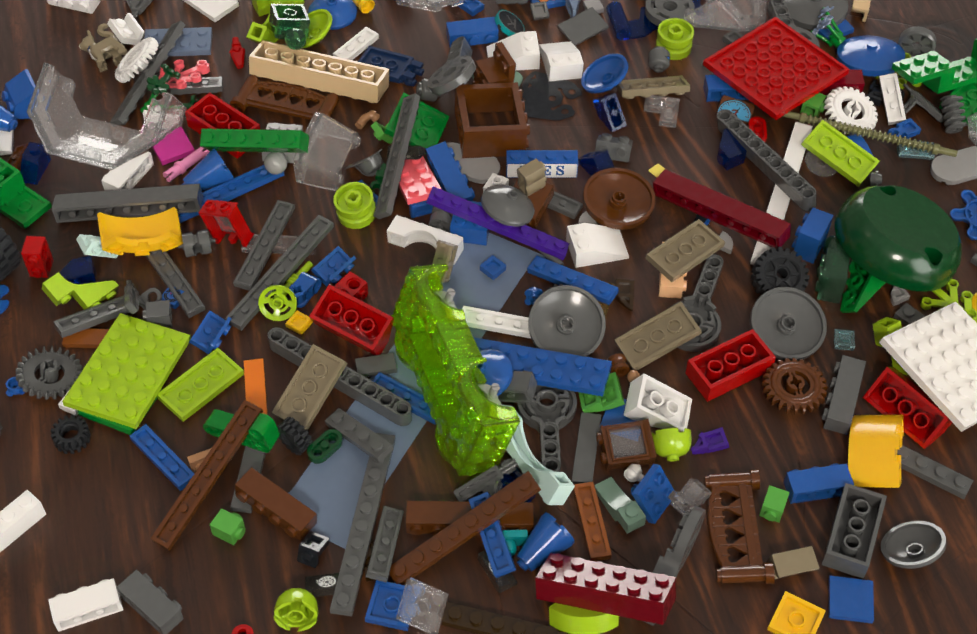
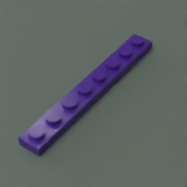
[426,186,570,260]

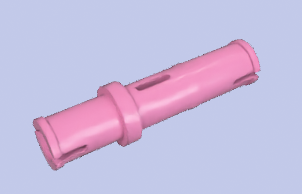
[163,147,210,182]

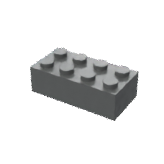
[822,483,887,579]

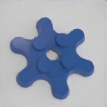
[950,190,977,240]

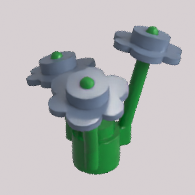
[810,6,846,48]

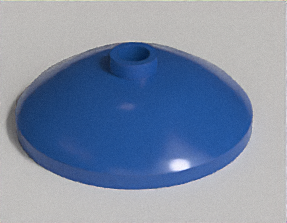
[308,0,357,30]
[581,54,629,93]
[455,349,513,402]

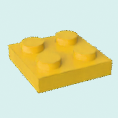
[767,591,826,634]

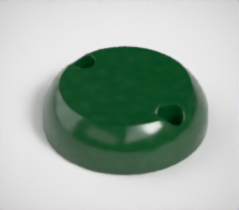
[834,185,962,292]

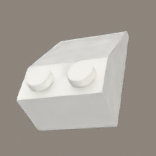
[486,31,540,71]
[539,41,584,81]
[566,223,629,268]
[624,374,692,432]

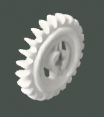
[115,37,159,83]
[824,86,878,135]

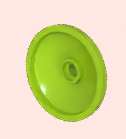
[289,9,333,49]

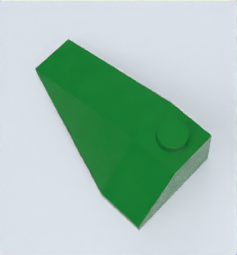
[840,260,886,313]

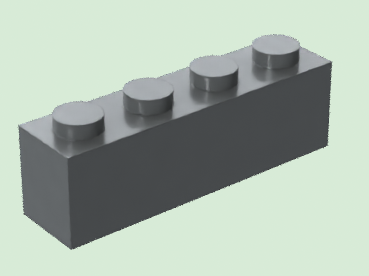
[822,355,866,435]

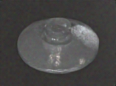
[805,151,837,177]

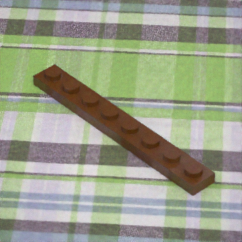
[150,400,263,551]
[389,471,541,585]

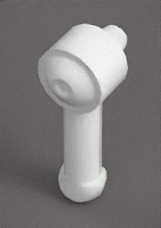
[624,464,644,482]

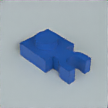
[887,118,921,139]

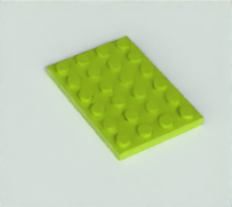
[62,313,191,429]

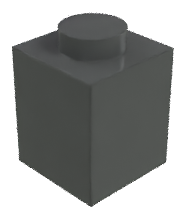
[143,300,172,327]

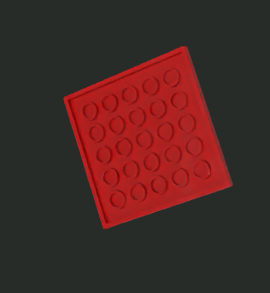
[703,17,849,120]

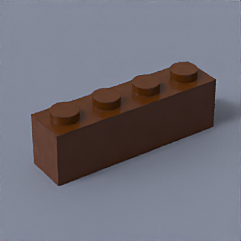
[235,467,317,541]

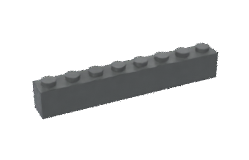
[52,184,203,223]

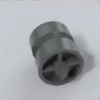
[429,206,453,233]
[178,229,216,258]

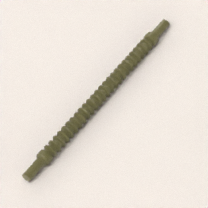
[782,111,958,157]

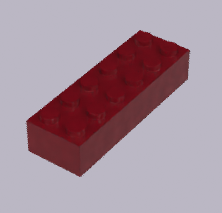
[535,553,676,625]

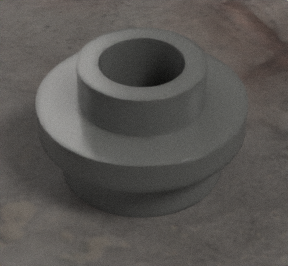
[871,170,882,186]

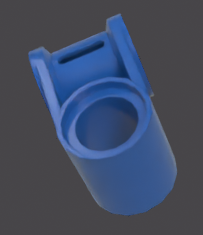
[289,272,322,308]

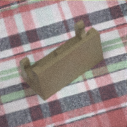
[428,240,458,283]
[767,546,820,579]

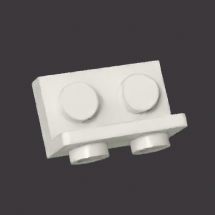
[107,13,144,45]

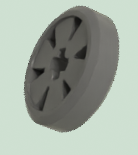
[898,26,937,57]

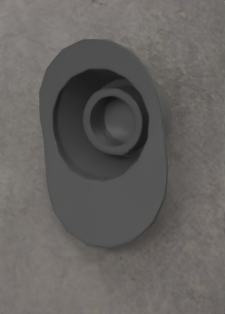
[345,149,384,176]

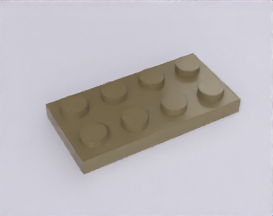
[616,75,690,99]
[646,219,725,282]
[615,302,702,370]
[272,344,348,431]

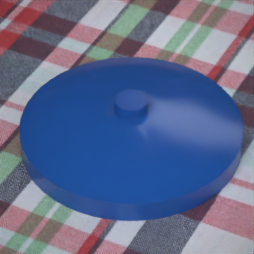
[836,35,905,77]

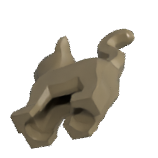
[79,23,127,72]

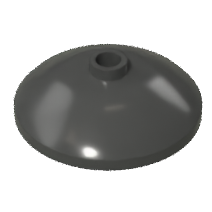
[481,184,535,227]
[881,521,947,569]

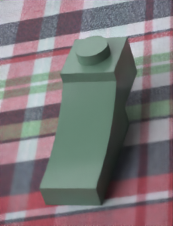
[594,477,646,534]

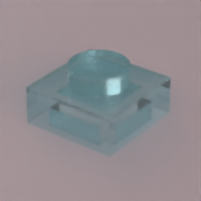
[834,329,855,351]

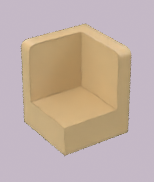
[851,0,871,22]

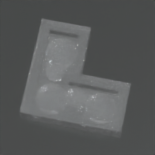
[644,95,680,128]

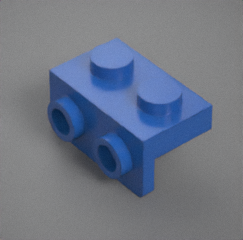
[311,246,356,287]
[189,310,232,354]

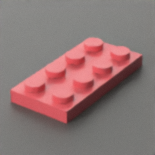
[399,155,441,205]

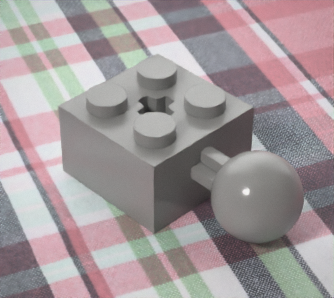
[262,123,303,175]

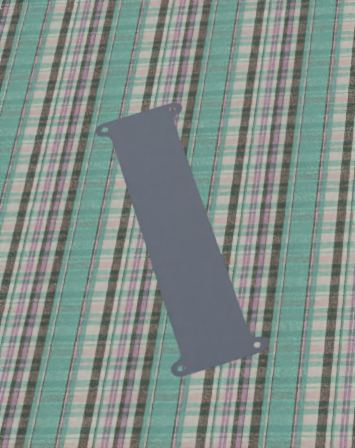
[288,233,546,549]

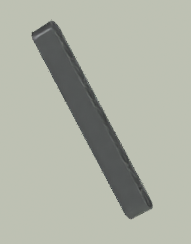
[717,109,817,211]
[267,327,412,426]

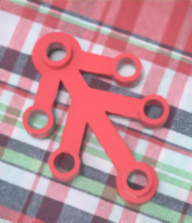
[159,59,210,89]

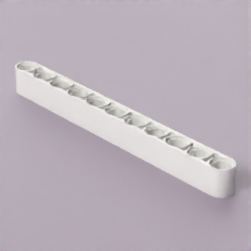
[750,122,813,265]

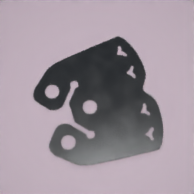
[522,71,582,120]

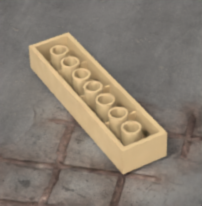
[249,40,389,103]

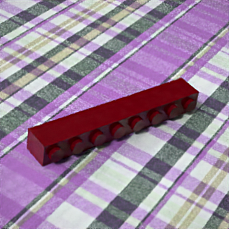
[653,169,791,249]

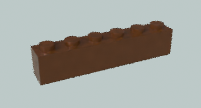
[406,501,534,536]

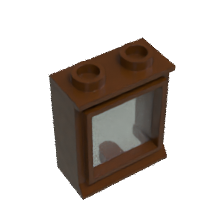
[596,419,657,470]

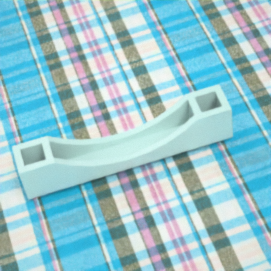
[493,405,575,505]

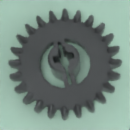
[15,346,83,400]

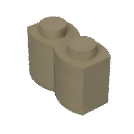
[517,158,547,196]

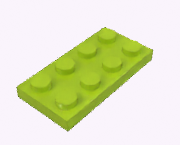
[801,120,880,187]
[157,348,244,422]

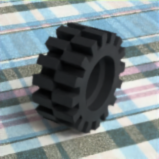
[51,415,91,454]
[277,417,313,455]

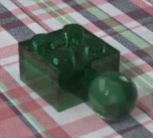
[269,4,310,50]
[814,235,850,304]

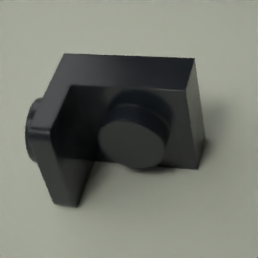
[297,531,330,568]

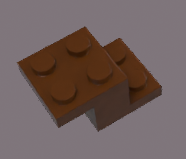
[472,42,516,84]

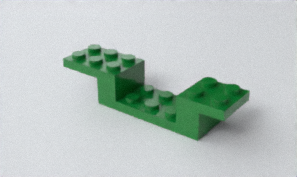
[892,38,977,94]
[0,158,52,229]

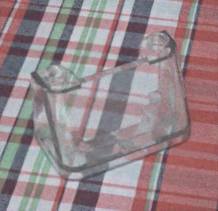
[294,112,361,191]

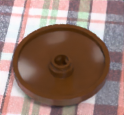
[583,168,656,230]

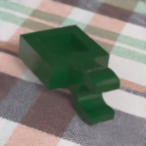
[370,163,387,192]

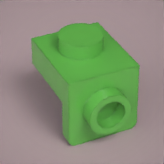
[371,121,393,144]

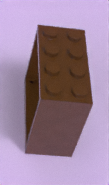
[454,82,530,158]

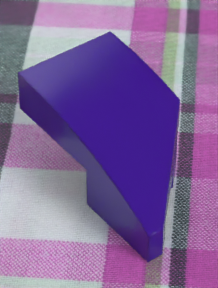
[691,427,730,454]

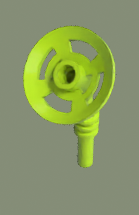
[258,261,313,321]

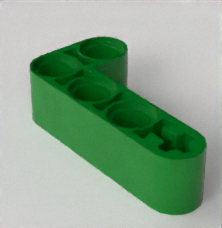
[203,409,280,453]

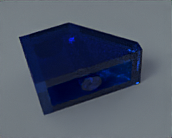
[593,93,627,132]
[717,128,747,170]
[20,142,51,185]
[578,150,615,176]
[59,256,97,284]

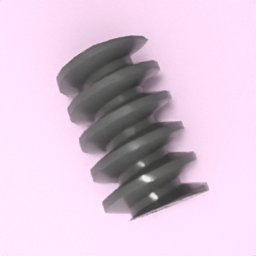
[940,95,967,134]

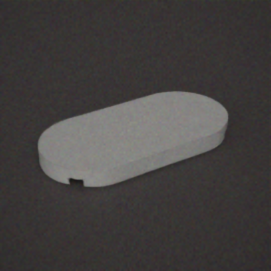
[446,142,500,184]
[930,146,977,185]

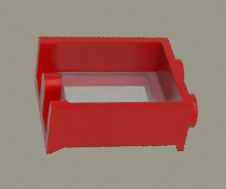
[198,199,254,247]

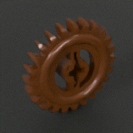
[762,358,828,415]

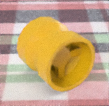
[353,0,375,13]

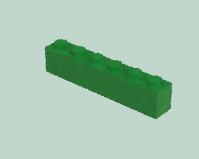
[200,129,309,153]

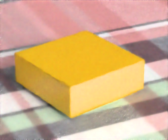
[285,310,313,335]

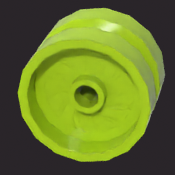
[655,18,694,60]
[334,182,376,229]

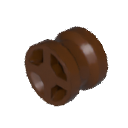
[607,353,630,377]

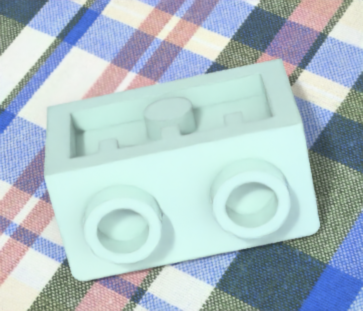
[76,234,118,258]

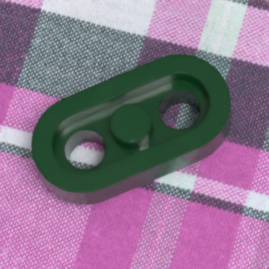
[307,429,343,464]

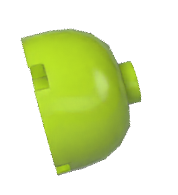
[651,428,692,462]
[274,588,318,631]

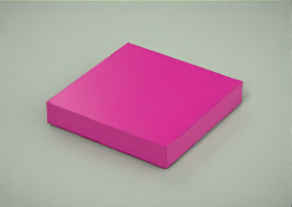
[149,127,195,166]

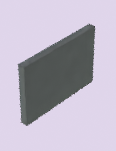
[557,7,609,46]

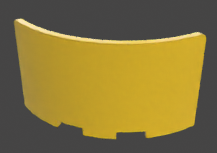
[97,207,183,256]
[848,415,904,488]

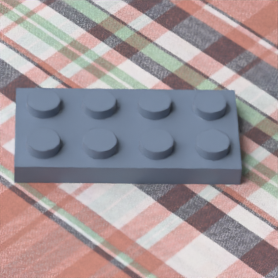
[144,27,212,57]

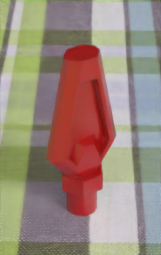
[229,37,246,69]

